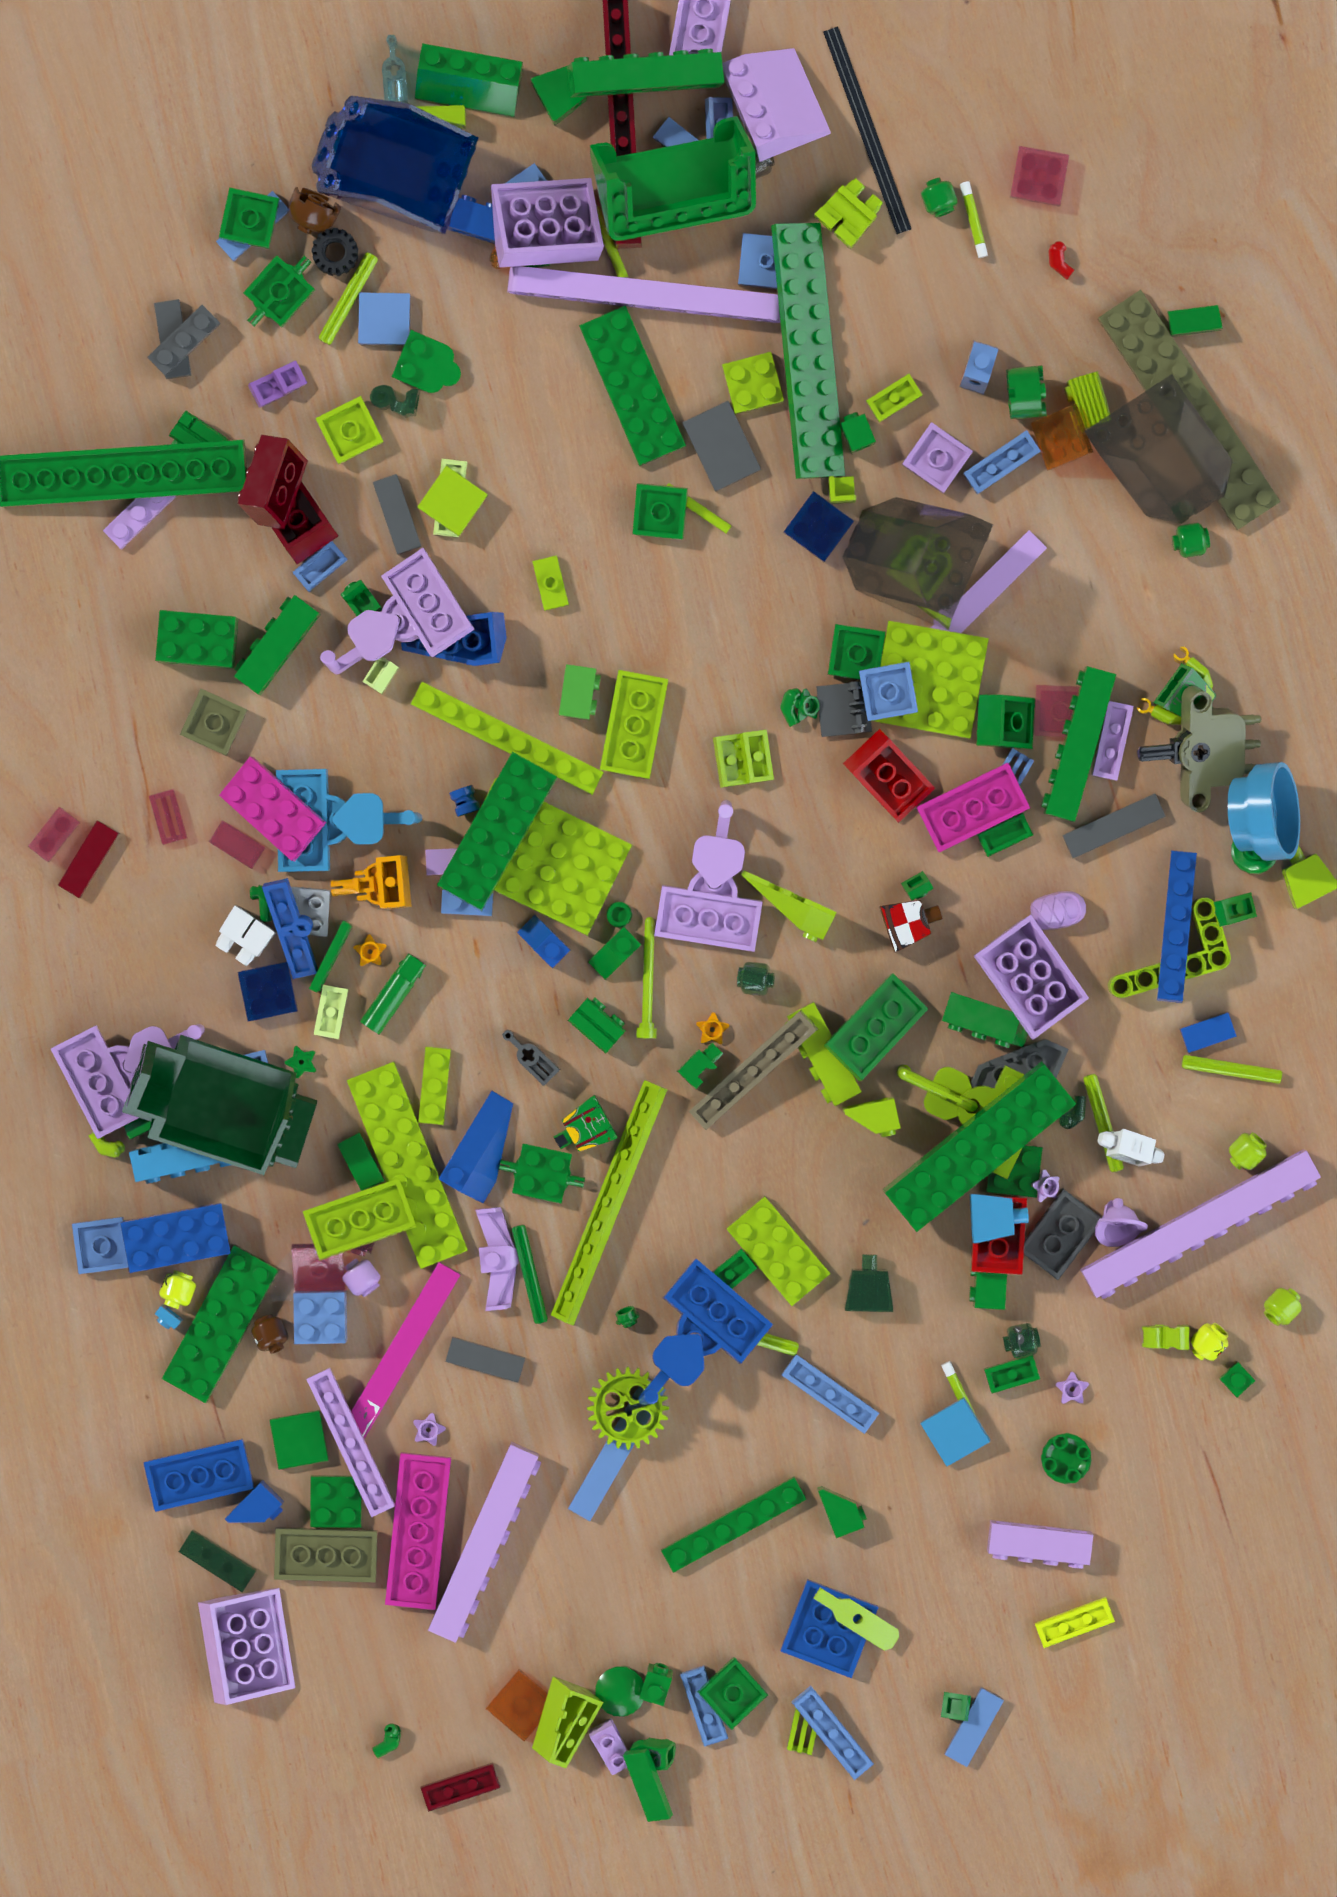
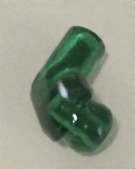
[1059,1096,1086,1129]

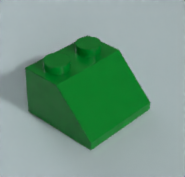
[976,695,1035,749]

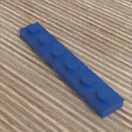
[1157,850,1197,1003]

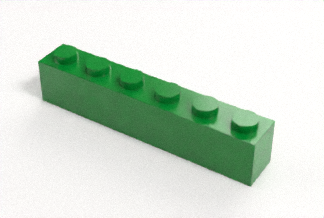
[567,49,724,98]
[1041,666,1117,822]

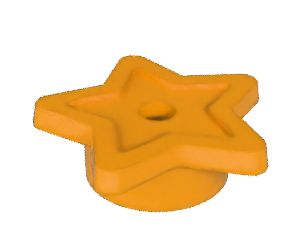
[353,934,386,966]
[696,1012,729,1044]

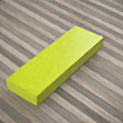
[1034,1597,1115,1648]

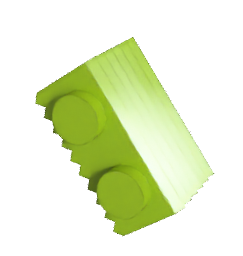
[1064,371,1112,431]

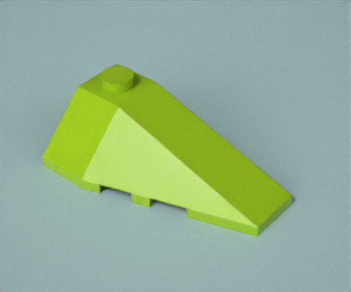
[741,870,837,942]

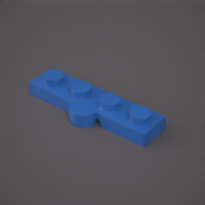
[262,878,318,979]

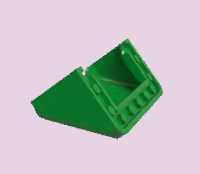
[590,116,756,241]

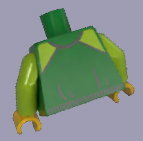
[1137,647,1216,725]

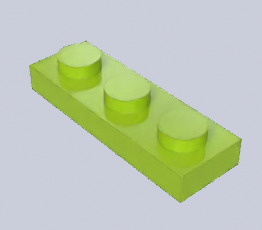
[418,1047,451,1125]

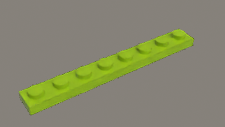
[411,682,604,795]

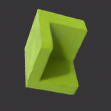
[828,476,856,504]

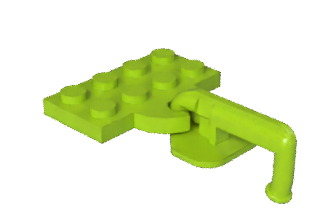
[897,1065,1025,1179]

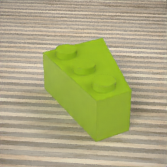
[532,1676,604,1768]

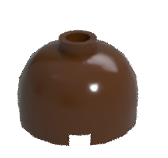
[289,187,341,234]

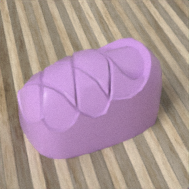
[1030,891,1086,930]

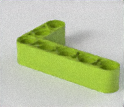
[1108,898,1231,998]

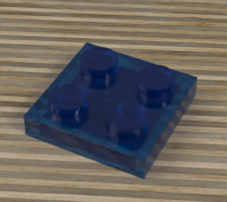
[783,491,854,563]
[238,962,298,1022]

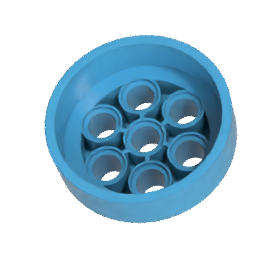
[1227,762,1300,861]

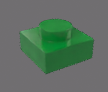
[901,871,934,901]
[1219,1361,1255,1398]
[941,1692,971,1721]

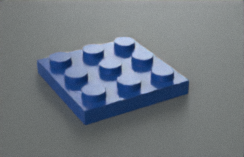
[780,1579,879,1678]

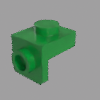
[341,580,383,616]
[639,1663,673,1706]

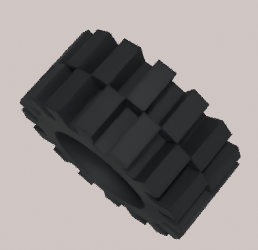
[312,228,359,276]

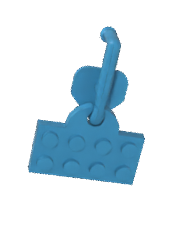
[276,769,423,872]

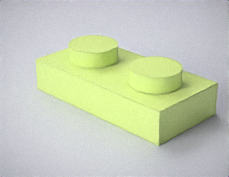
[314,985,349,1039]

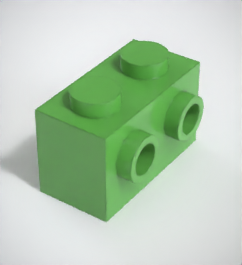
[559,664,601,720]

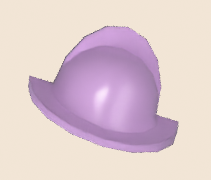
[1095,1198,1148,1247]

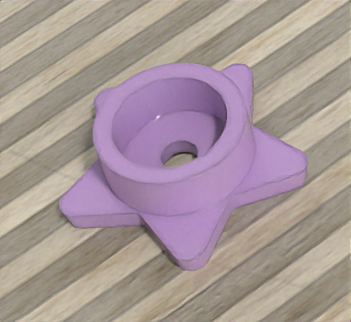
[1031,1170,1059,1202]
[1056,1372,1089,1404]
[413,1413,446,1446]

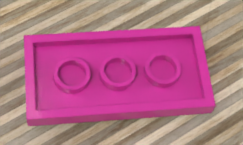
[219,756,326,861]
[917,762,1030,852]

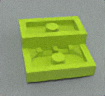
[713,729,774,788]

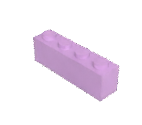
[987,1520,1093,1568]

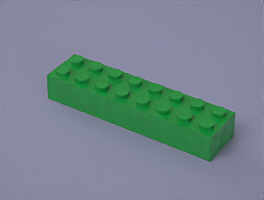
[883,1061,1076,1232]

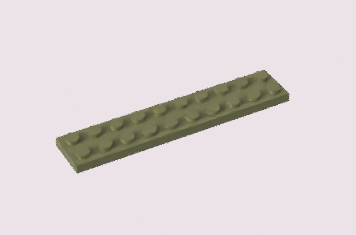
[1098,290,1281,530]

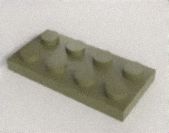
[274,1527,378,1582]

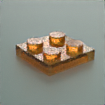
[1031,404,1093,471]
[486,1669,548,1741]

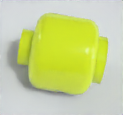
[159,1270,196,1309]
[1191,1323,1229,1361]

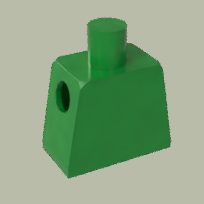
[531,66,587,126]

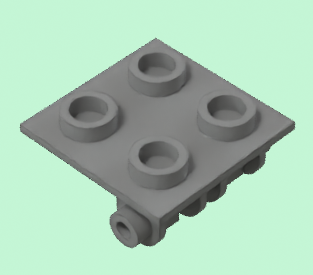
[291,887,331,937]

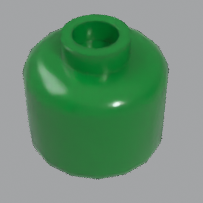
[921,177,958,218]

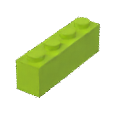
[785,1002,862,1106]

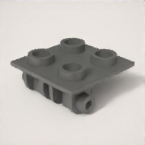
[816,681,872,737]

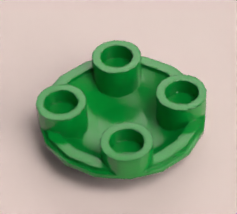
[1041,1433,1092,1484]
[595,1666,644,1717]

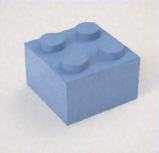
[293,1290,347,1344]

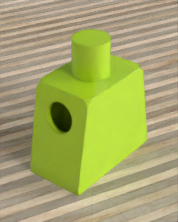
[1282,845,1337,909]

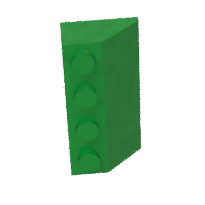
[415,43,524,117]

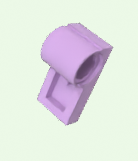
[588,1718,628,1775]

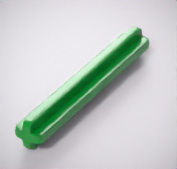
[512,1225,548,1324]

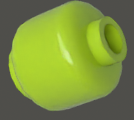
[1229,1132,1267,1170]
[1264,1288,1302,1326]

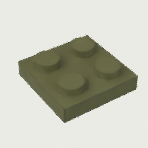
[180,689,248,756]

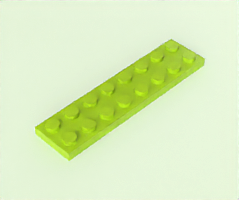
[347,1062,468,1269]

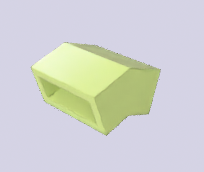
[362,657,399,694]

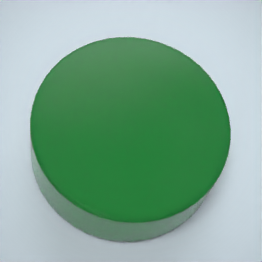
[606,902,632,927]

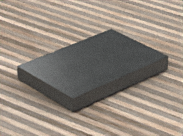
[682,401,761,492]
[1024,1189,1101,1280]

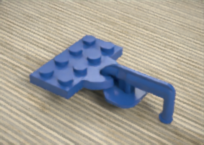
[639,1259,773,1405]

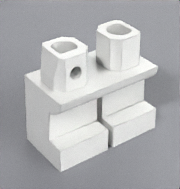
[216,905,277,966]

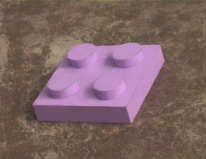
[902,422,973,494]

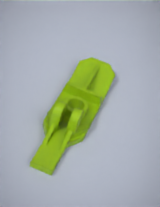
[813,1587,899,1651]

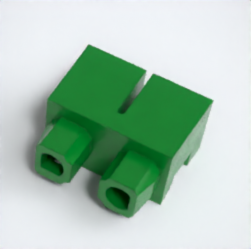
[677,1043,723,1089]

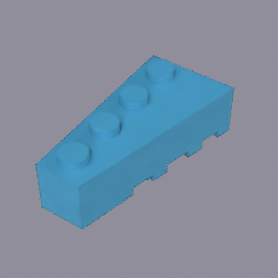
[129,1143,230,1184]

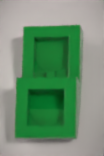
[337,1133,385,1191]

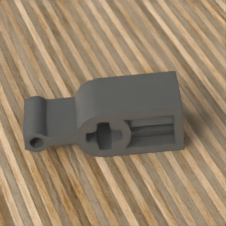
[502,1029,560,1086]

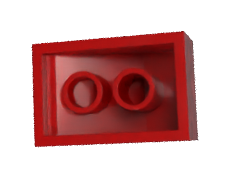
[843,729,935,823]
[971,1196,1027,1275]

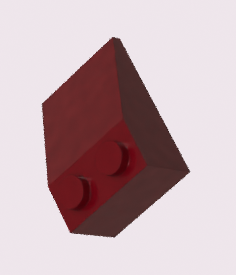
[271,481,339,565]

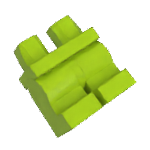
[814,178,883,249]

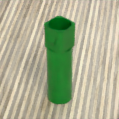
[360,953,426,1035]

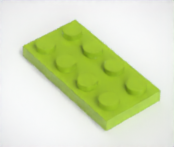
[600,670,669,779]
[303,1178,416,1261]
[726,1196,831,1306]

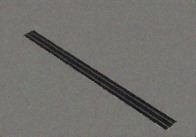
[823,26,911,234]

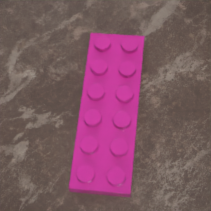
[385,1452,451,1610]

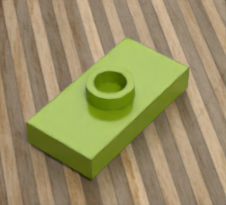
[532,555,569,611]

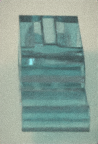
[382,35,409,107]

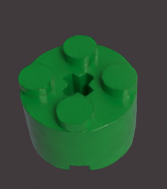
[1006,365,1047,419]

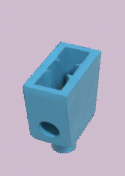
[969,1194,1029,1243]

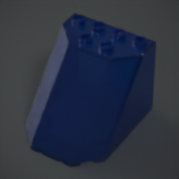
[311,96,479,234]

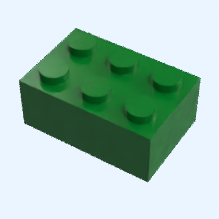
[155,610,239,669]

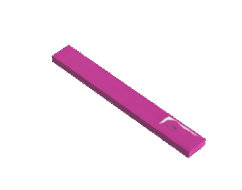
[351,1262,461,1439]

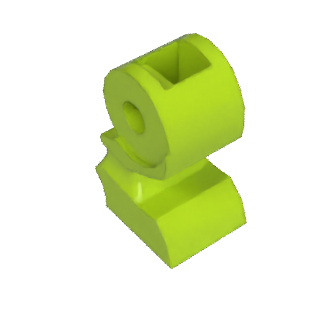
[1142,1324,1189,1350]

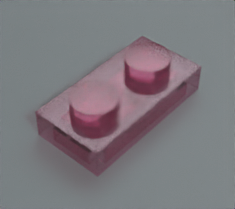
[28,807,80,862]

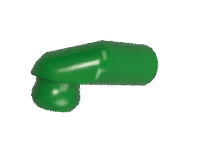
[780,688,802,727]
[250,885,273,922]
[372,1723,401,1759]

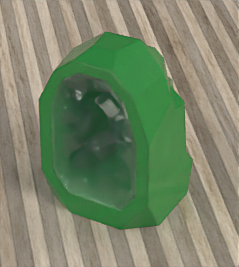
[630,1738,676,1771]

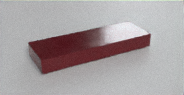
[58,820,120,898]
[420,1763,501,1812]

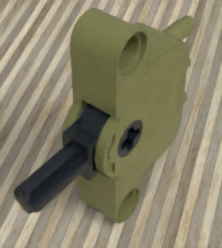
[1137,686,1262,813]

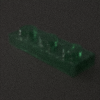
[178,1529,257,1593]

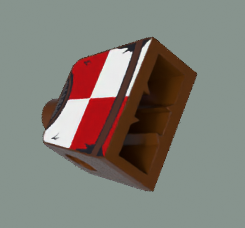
[879,900,943,952]

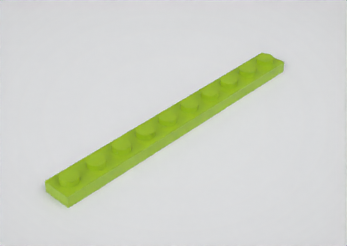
[551,1080,668,1325]

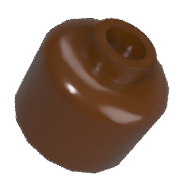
[251,1314,288,1354]

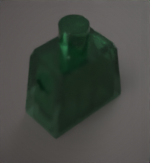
[844,1254,893,1312]

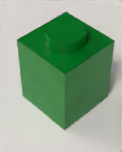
[840,412,876,454]

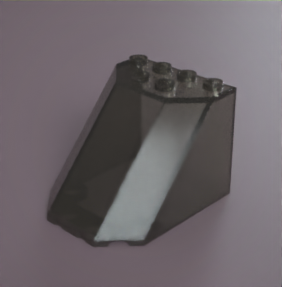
[1084,374,1233,524]
[842,497,993,631]

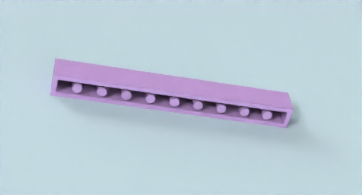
[1080,1149,1321,1299]

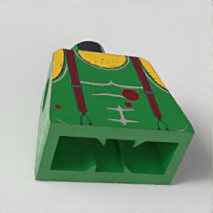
[553,1095,618,1151]

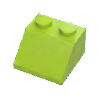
[842,1097,901,1137]

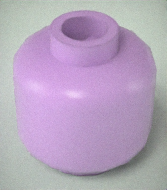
[342,1259,380,1297]

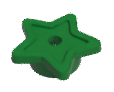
[792,688,820,721]
[284,1046,316,1079]

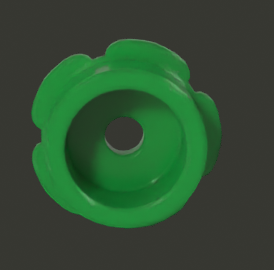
[615,1306,640,1328]

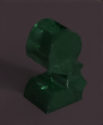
[370,385,421,418]

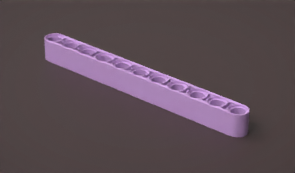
[507,266,781,323]

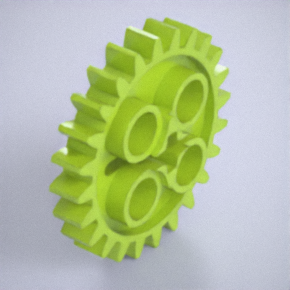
[587,1366,669,1450]

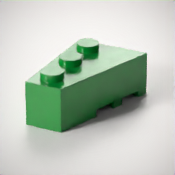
[942,992,1028,1048]

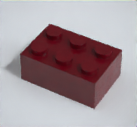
[237,434,308,529]

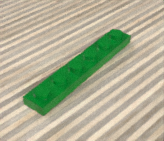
[661,1477,807,1573]

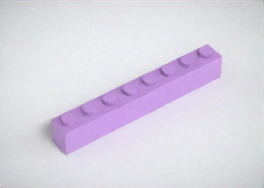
[428,1442,541,1643]

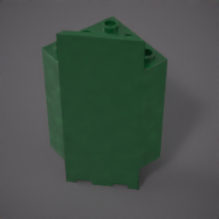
[122,1035,317,1175]

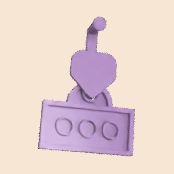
[320,548,474,675]
[654,800,763,952]
[51,1024,205,1139]

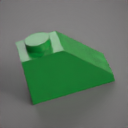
[588,927,642,980]
[817,1486,867,1538]

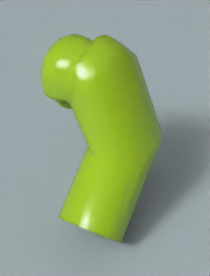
[88,1132,125,1158]

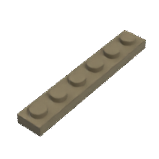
[689,1010,818,1130]

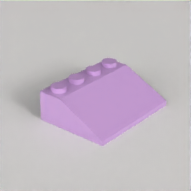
[722,48,831,162]
[491,178,604,267]
[974,915,1089,1040]
[198,1588,295,1705]

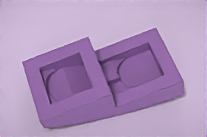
[248,360,307,408]

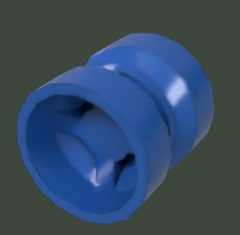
[449,785,481,817]

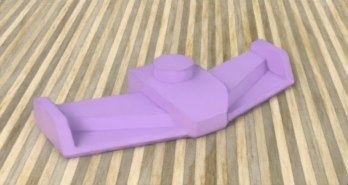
[475,1207,519,1311]

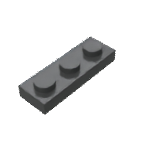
[147,305,220,376]

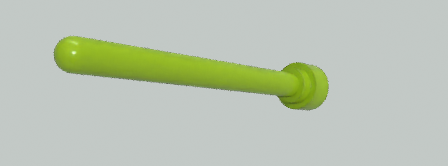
[636,917,657,1039]

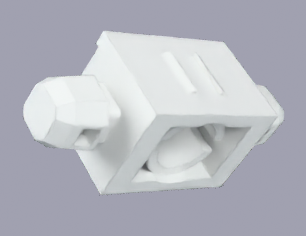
[1098,1129,1165,1167]

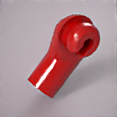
[1048,241,1075,280]

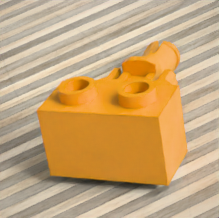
[331,855,412,909]

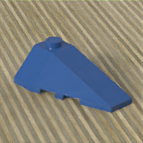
[401,612,507,666]
[439,1091,514,1203]

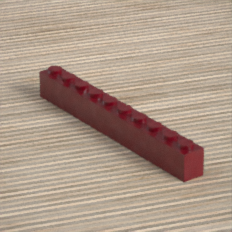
[602,0,642,249]

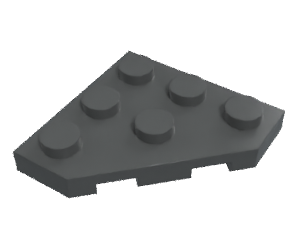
[970,1039,1069,1088]

